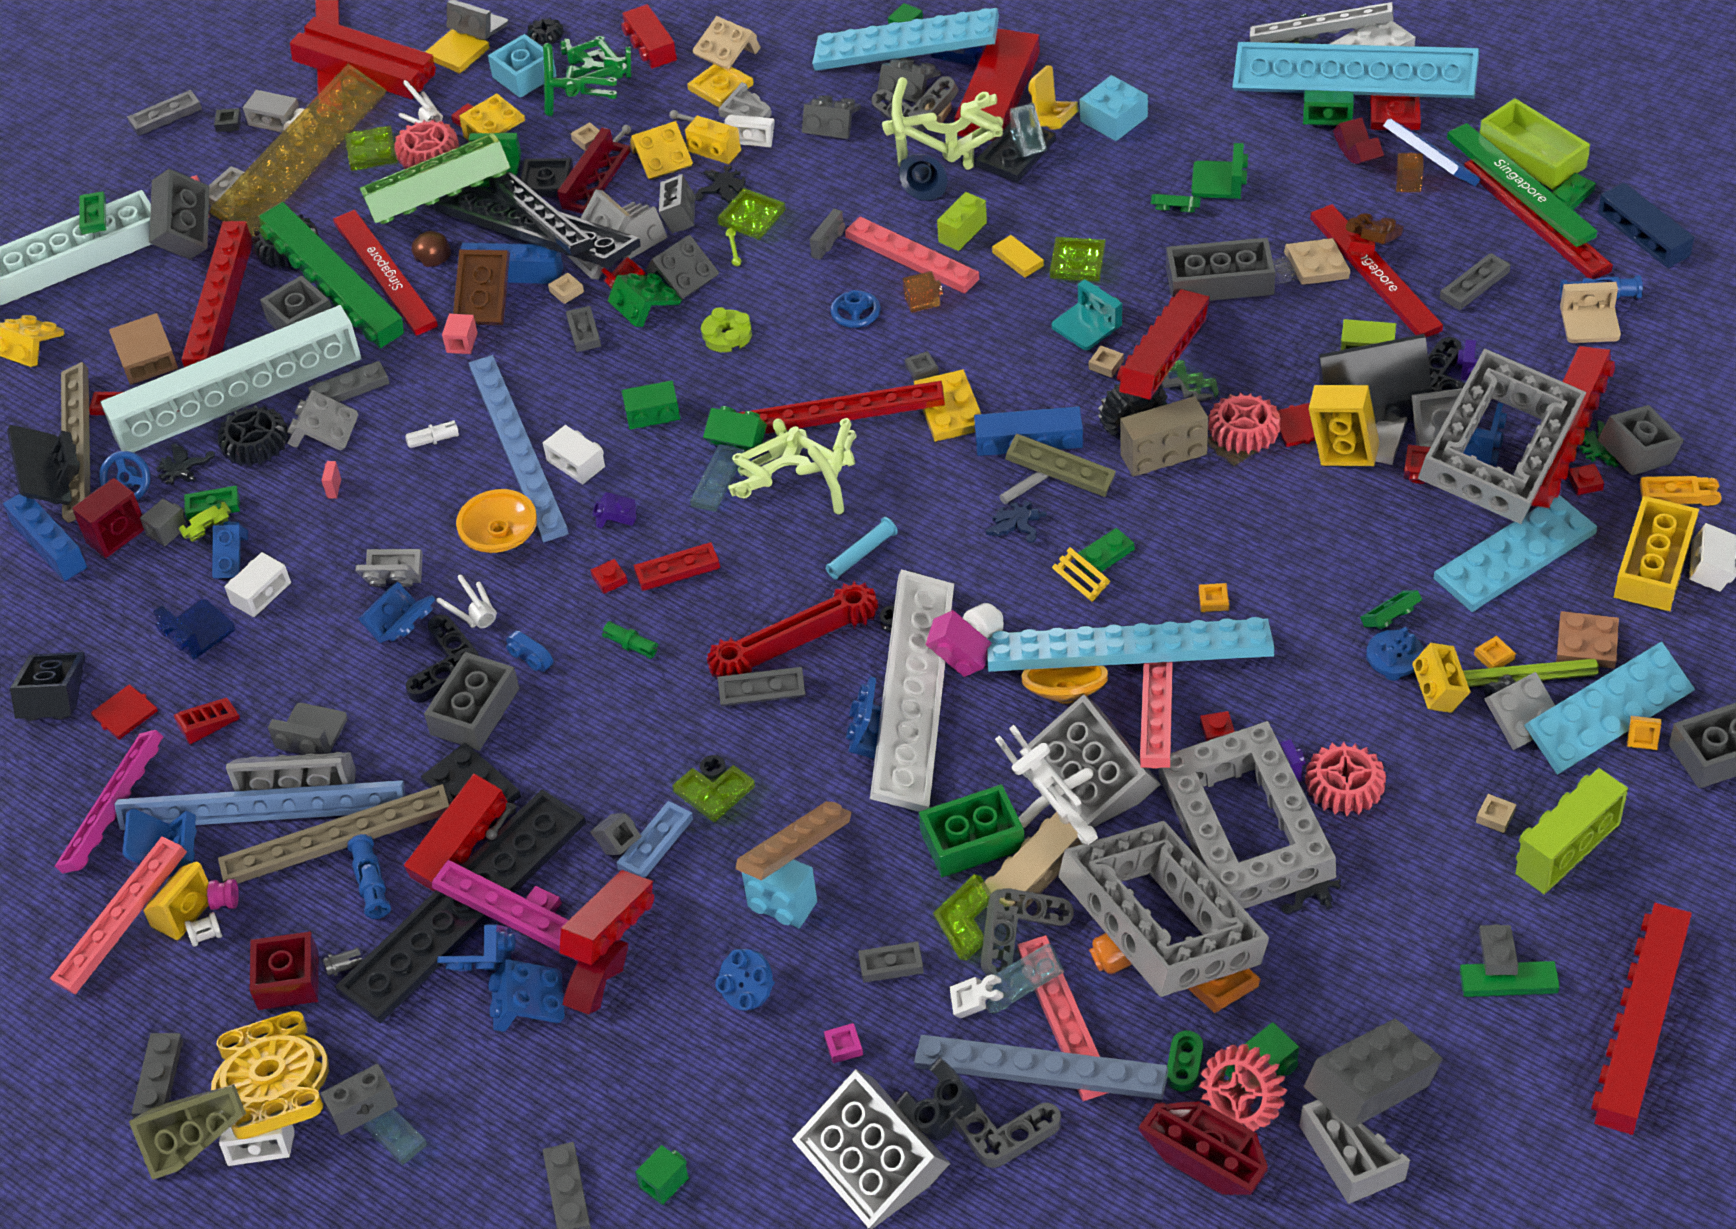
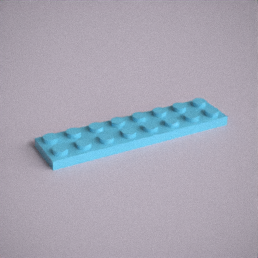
[812,8,999,71]

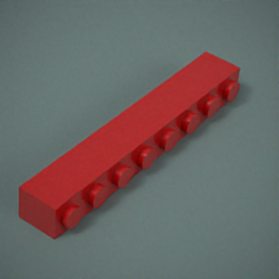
[182,221,253,368]
[1117,289,1210,400]
[1531,346,1615,508]
[1591,902,1692,1135]

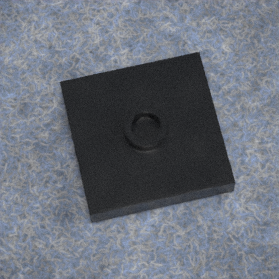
[521,158,573,197]

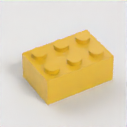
[1309,385,1380,466]

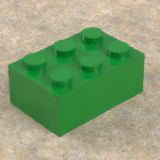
[919,784,1024,878]

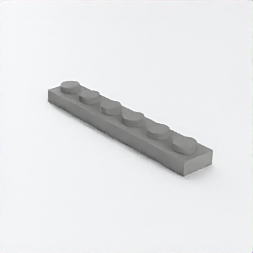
[1250,2,1394,43]

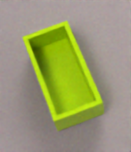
[1480,98,1590,190]

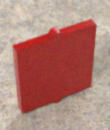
[1277,403,1315,447]
[91,684,158,740]

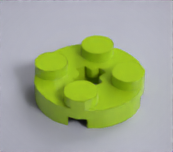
[701,307,752,352]
[179,502,231,542]

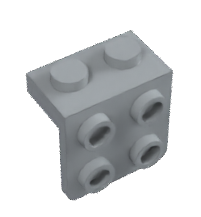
[287,390,358,450]
[356,549,423,587]

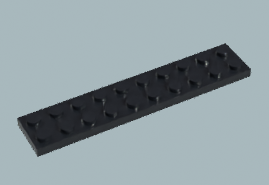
[434,185,641,268]
[335,789,586,1024]

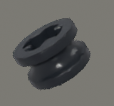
[880,605,895,633]
[700,755,727,784]

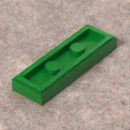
[1459,961,1560,997]

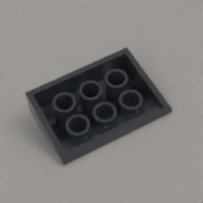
[1319,334,1432,424]

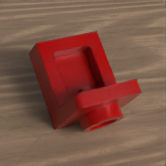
[600,256,646,289]
[1404,445,1431,484]

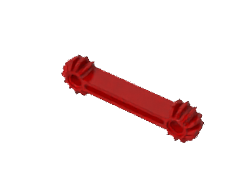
[707,580,878,679]

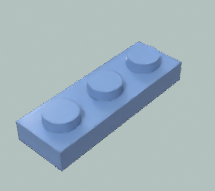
[617,801,693,878]

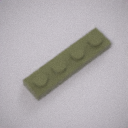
[1005,433,1116,497]

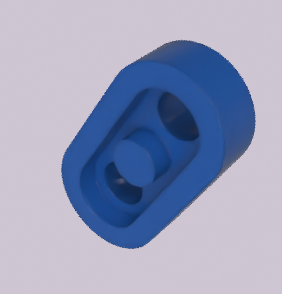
[506,630,554,672]

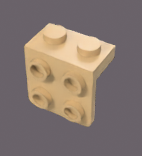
[693,16,761,69]
[1560,282,1621,343]

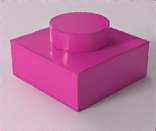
[526,886,561,913]
[824,1023,863,1064]

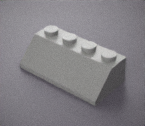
[226,752,356,791]

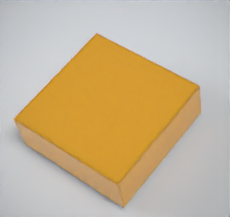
[1198,583,1229,612]
[1474,636,1516,668]
[1627,716,1661,750]

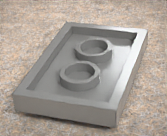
[566,189,632,280]

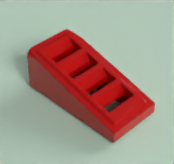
[173,697,240,745]

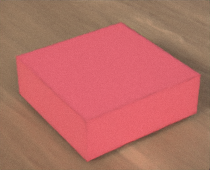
[322,461,341,498]

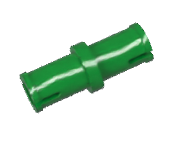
[602,621,658,659]

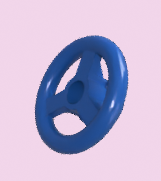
[830,290,881,328]
[99,451,151,500]

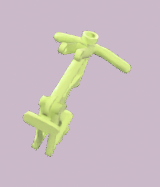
[882,77,1003,170]
[728,418,856,515]

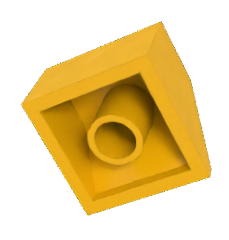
[143,862,209,941]

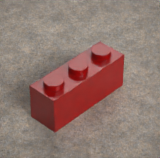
[621,4,677,69]

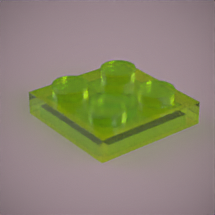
[345,125,398,171]
[718,188,786,240]
[1050,237,1106,282]

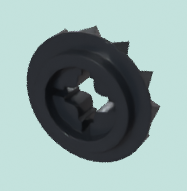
[527,17,564,45]

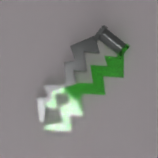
[1162,360,1219,402]

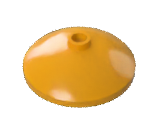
[456,489,537,553]
[1022,665,1108,704]

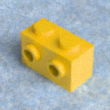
[685,115,741,164]
[1412,643,1470,713]

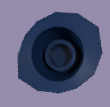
[899,154,948,200]

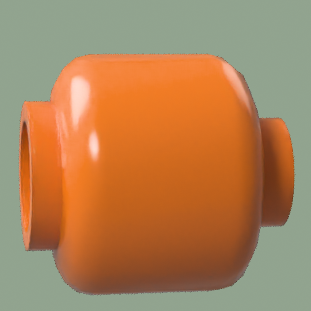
[1089,933,1132,974]

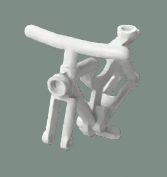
[995,725,1098,845]

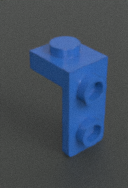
[212,522,248,579]

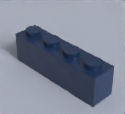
[1598,182,1694,268]

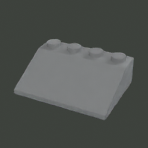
[1019,694,1161,828]
[792,1069,950,1229]

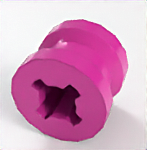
[207,879,239,910]

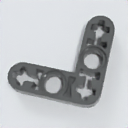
[871,77,958,132]
[981,888,1074,977]
[954,1103,1061,1168]

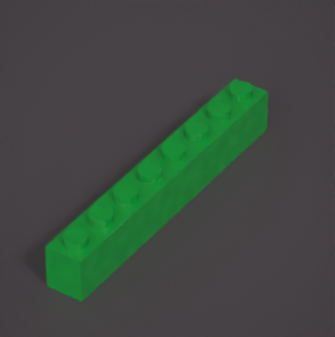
[259,202,404,348]

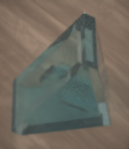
[1010,103,1047,157]

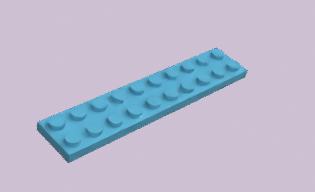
[1233,42,1480,98]
[987,617,1274,672]

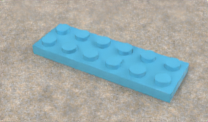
[1434,495,1597,612]
[1524,641,1695,775]

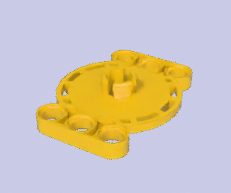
[211,1011,329,1139]

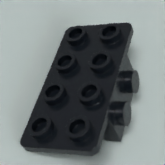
[7,425,80,505]

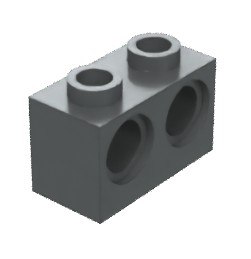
[659,174,695,233]

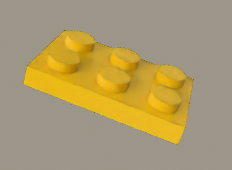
[914,369,981,442]

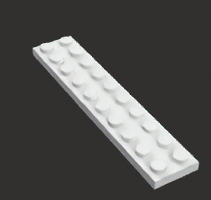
[870,569,954,812]

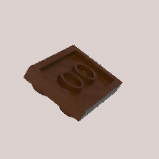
[453,249,510,325]

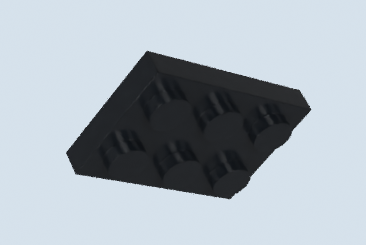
[976,118,1056,183]
[421,743,521,805]

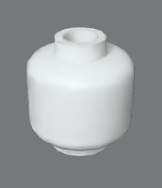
[963,603,1003,639]

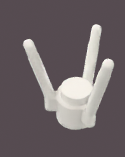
[399,80,443,124]
[437,575,497,628]

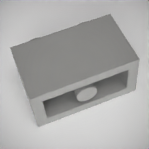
[243,90,302,133]

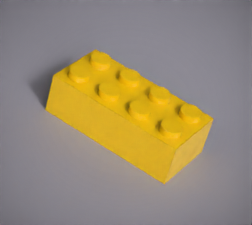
[1613,496,1699,611]

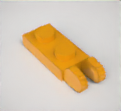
[1640,476,1722,506]

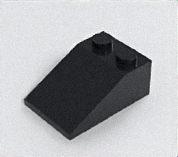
[10,652,85,721]

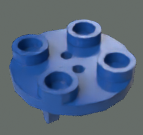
[1366,627,1423,681]
[715,949,775,1010]

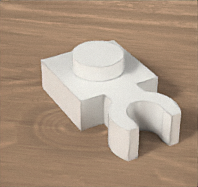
[950,975,1004,1019]

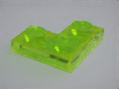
[672,765,755,822]
[933,874,991,961]

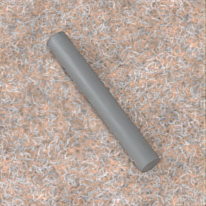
[1000,472,1049,504]

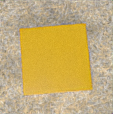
[425,29,489,73]
[687,64,754,108]

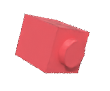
[442,314,478,354]

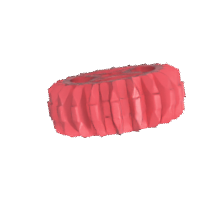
[394,119,459,169]
[1208,392,1281,455]
[1305,742,1386,816]
[1199,1044,1287,1131]

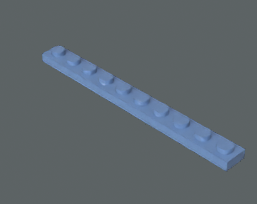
[468,355,568,543]
[115,780,406,830]

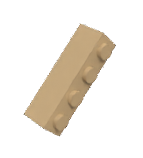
[982,812,1083,909]

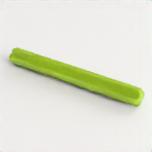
[1463,659,1599,687]

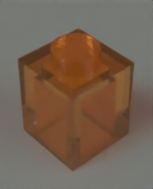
[1396,153,1424,192]
[903,271,943,313]

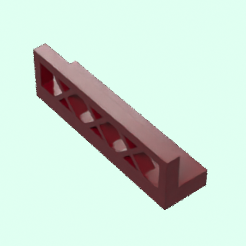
[557,127,631,214]

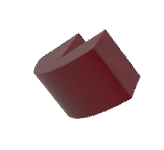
[1333,117,1384,164]
[562,940,629,1015]

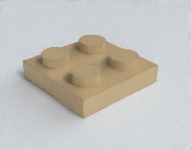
[1284,238,1351,285]

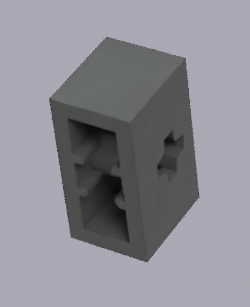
[320,1063,398,1135]

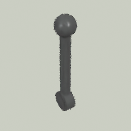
[486,803,516,840]

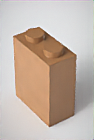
[109,313,178,385]

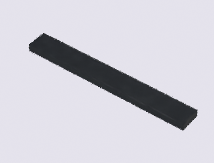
[489,171,594,256]

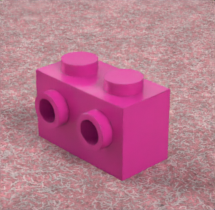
[925,610,992,677]

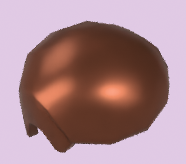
[411,231,451,267]

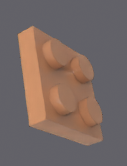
[1556,611,1619,669]

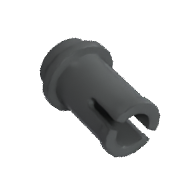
[323,947,362,977]

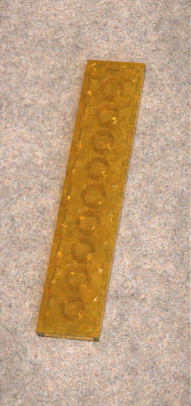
[210,64,386,238]

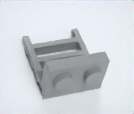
[622,202,668,259]

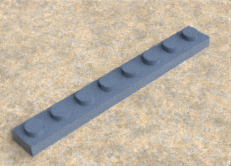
[914,1035,1168,1100]

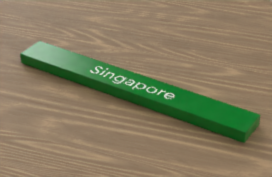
[1447,123,1597,247]

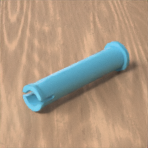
[826,517,898,580]

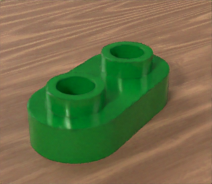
[1151,194,1201,213]
[1167,1031,1203,1092]

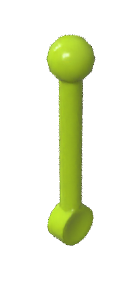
[726,228,741,266]

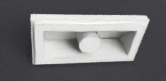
[724,115,774,147]

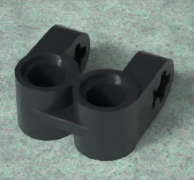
[895,1056,977,1141]

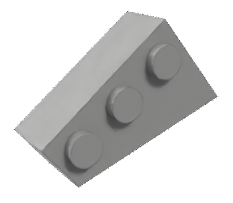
[1299,1100,1410,1204]

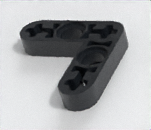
[1428,337,1465,392]
[406,615,479,703]

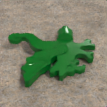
[1580,421,1619,468]

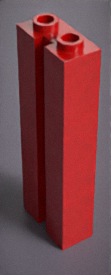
[290,17,436,99]
[955,28,1040,142]

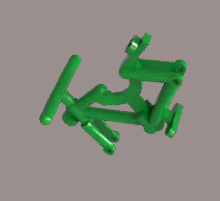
[543,36,631,116]

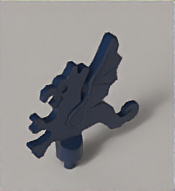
[986,500,1047,543]

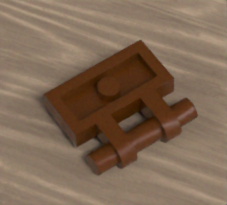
[1346,213,1404,244]

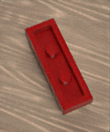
[634,542,720,591]

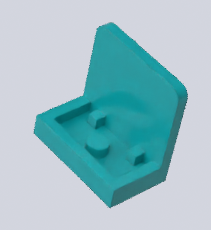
[1052,279,1122,350]

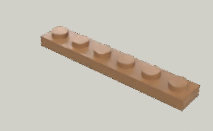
[736,801,851,881]

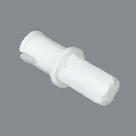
[406,420,459,448]

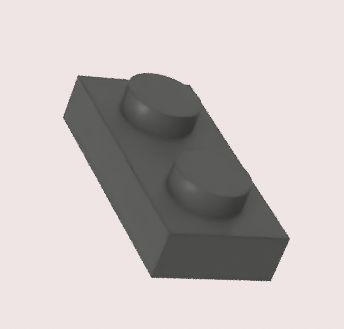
[810,209,845,260]
[566,306,601,352]
[1479,924,1518,975]
[858,941,924,983]

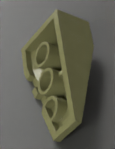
[129,1084,246,1180]

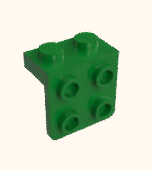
[1191,143,1248,199]
[608,273,682,327]

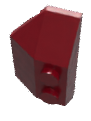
[1138,1102,1268,1195]

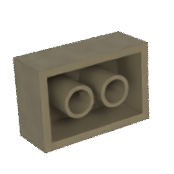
[1120,396,1208,477]

